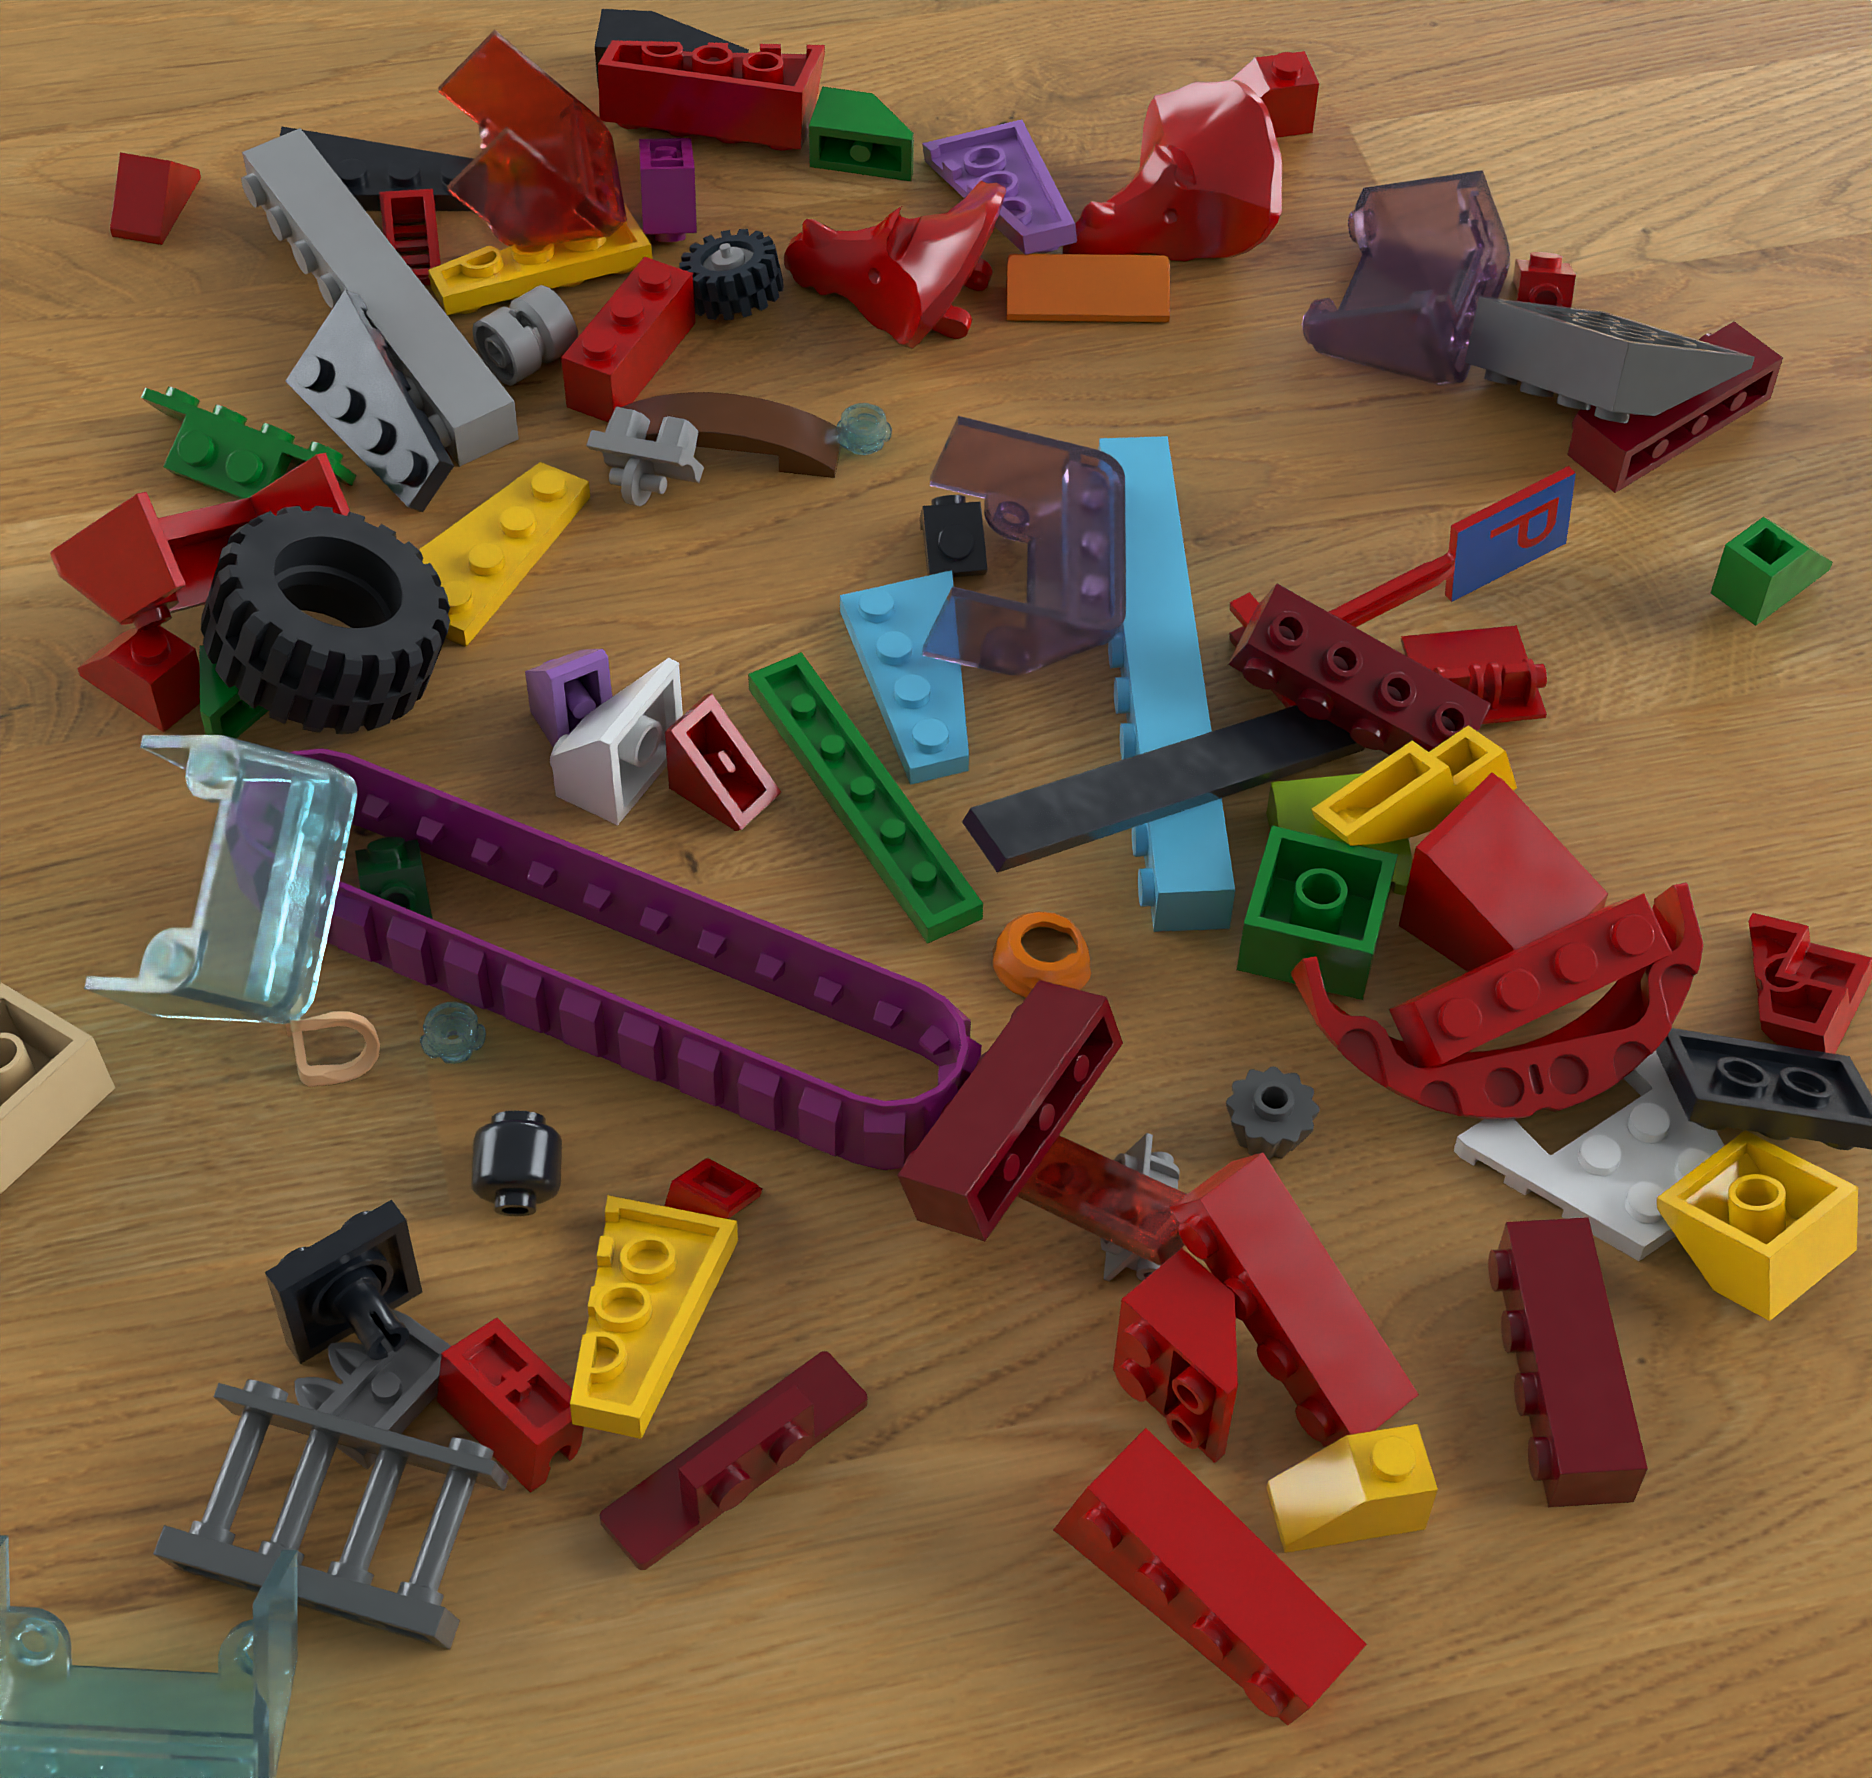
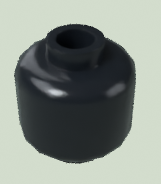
[471,1110,562,1216]

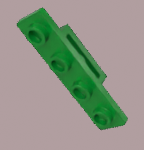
[141,386,357,499]

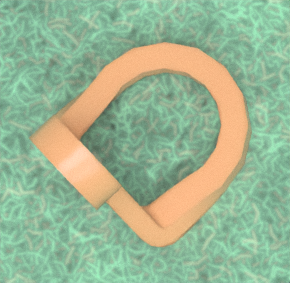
[282,994,380,1087]

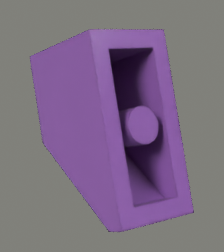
[525,649,612,748]

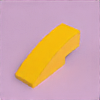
[1311,725,1517,846]

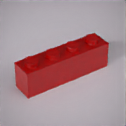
[1389,893,1673,1068]
[1169,1152,1419,1447]

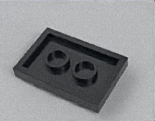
[1655,1028,1872,1150]

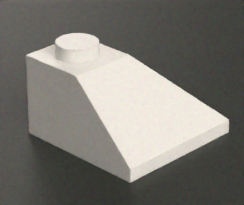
[550,658,683,825]

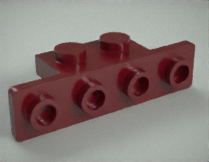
[599,1351,868,1570]

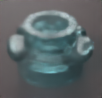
[836,403,892,455]
[420,1002,486,1064]

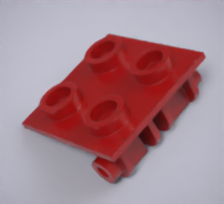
[1401,625,1547,724]

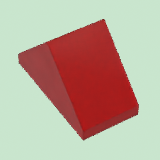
[110,152,201,245]
[664,693,782,831]

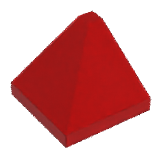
[664,1158,763,1219]

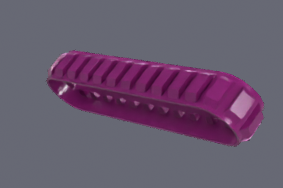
[224,748,982,1170]

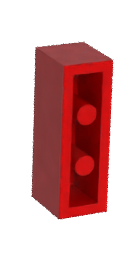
[561,256,696,423]

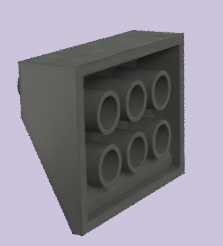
[1465,297,1755,423]

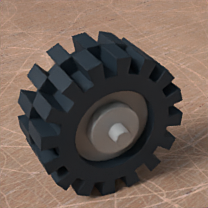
[679,229,784,320]

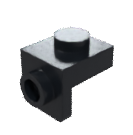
[919,495,988,578]

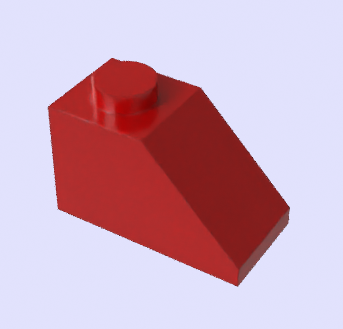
[1230,51,1319,138]
[77,625,200,733]

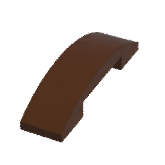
[622,392,844,478]

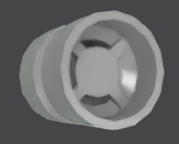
[472,285,578,386]

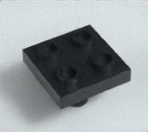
[265,1200,423,1364]

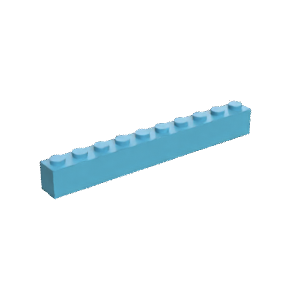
[1087,436,1235,932]

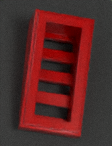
[379,189,441,285]

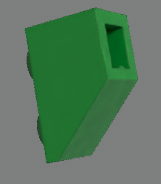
[1710,517,1833,626]

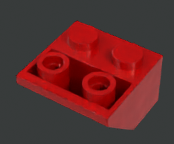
[1113,1248,1238,1463]

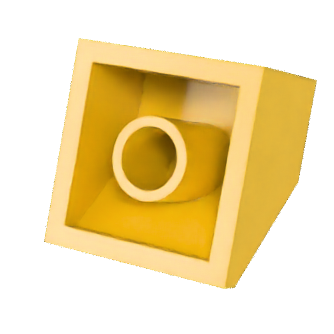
[1657,1130,1858,1321]

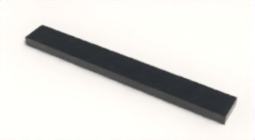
[962,705,1365,873]

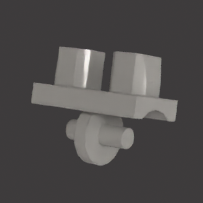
[586,407,704,506]

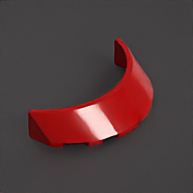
[1291,882,1704,1120]

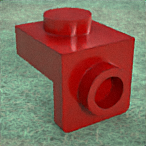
[1513,252,1576,307]

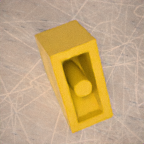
[1266,1424,1438,1553]

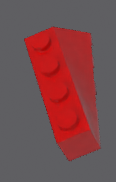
[598,40,825,151]

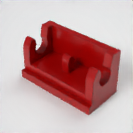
[437,1317,584,1493]

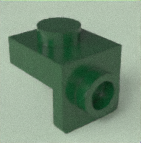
[355,836,433,919]

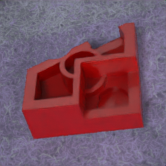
[1748,913,1872,1054]

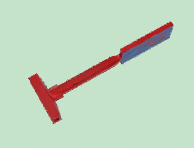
[1229,466,1576,708]

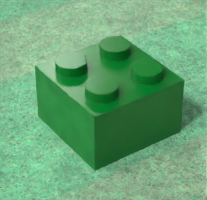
[1236,826,1398,1000]

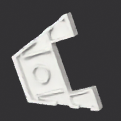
[1454,1051,1724,1261]

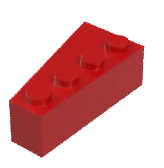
[1053,1428,1367,1726]

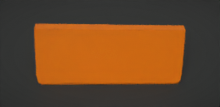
[1006,254,1170,322]

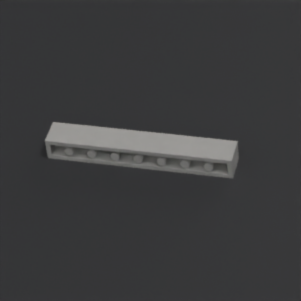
[241,128,519,467]

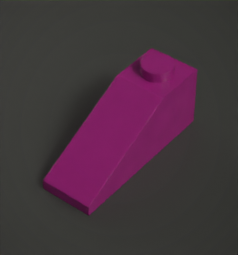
[639,138,697,242]

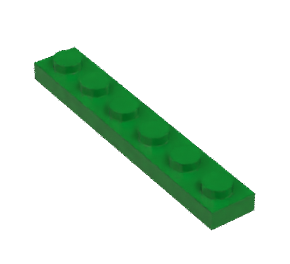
[748,652,984,944]

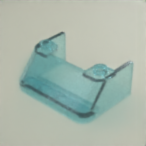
[84,735,357,1024]
[0,1535,298,1778]

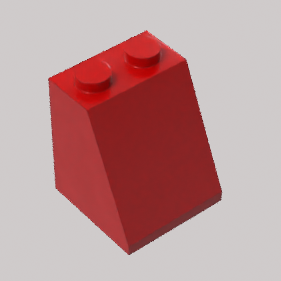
[1398,772,1608,972]

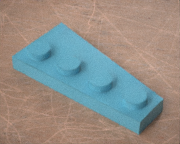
[840,570,969,785]

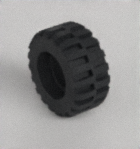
[200,506,450,734]

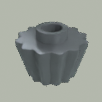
[1226,1066,1320,1160]

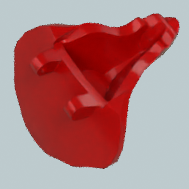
[1062,80,1282,261]
[784,181,1006,349]

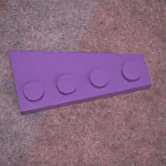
[922,120,1077,255]

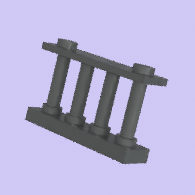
[153,1379,509,1650]

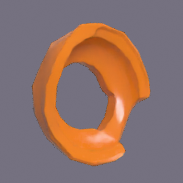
[993,911,1092,998]

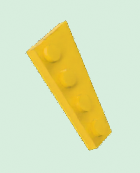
[428,193,653,315]
[419,462,591,647]
[570,1195,738,1439]

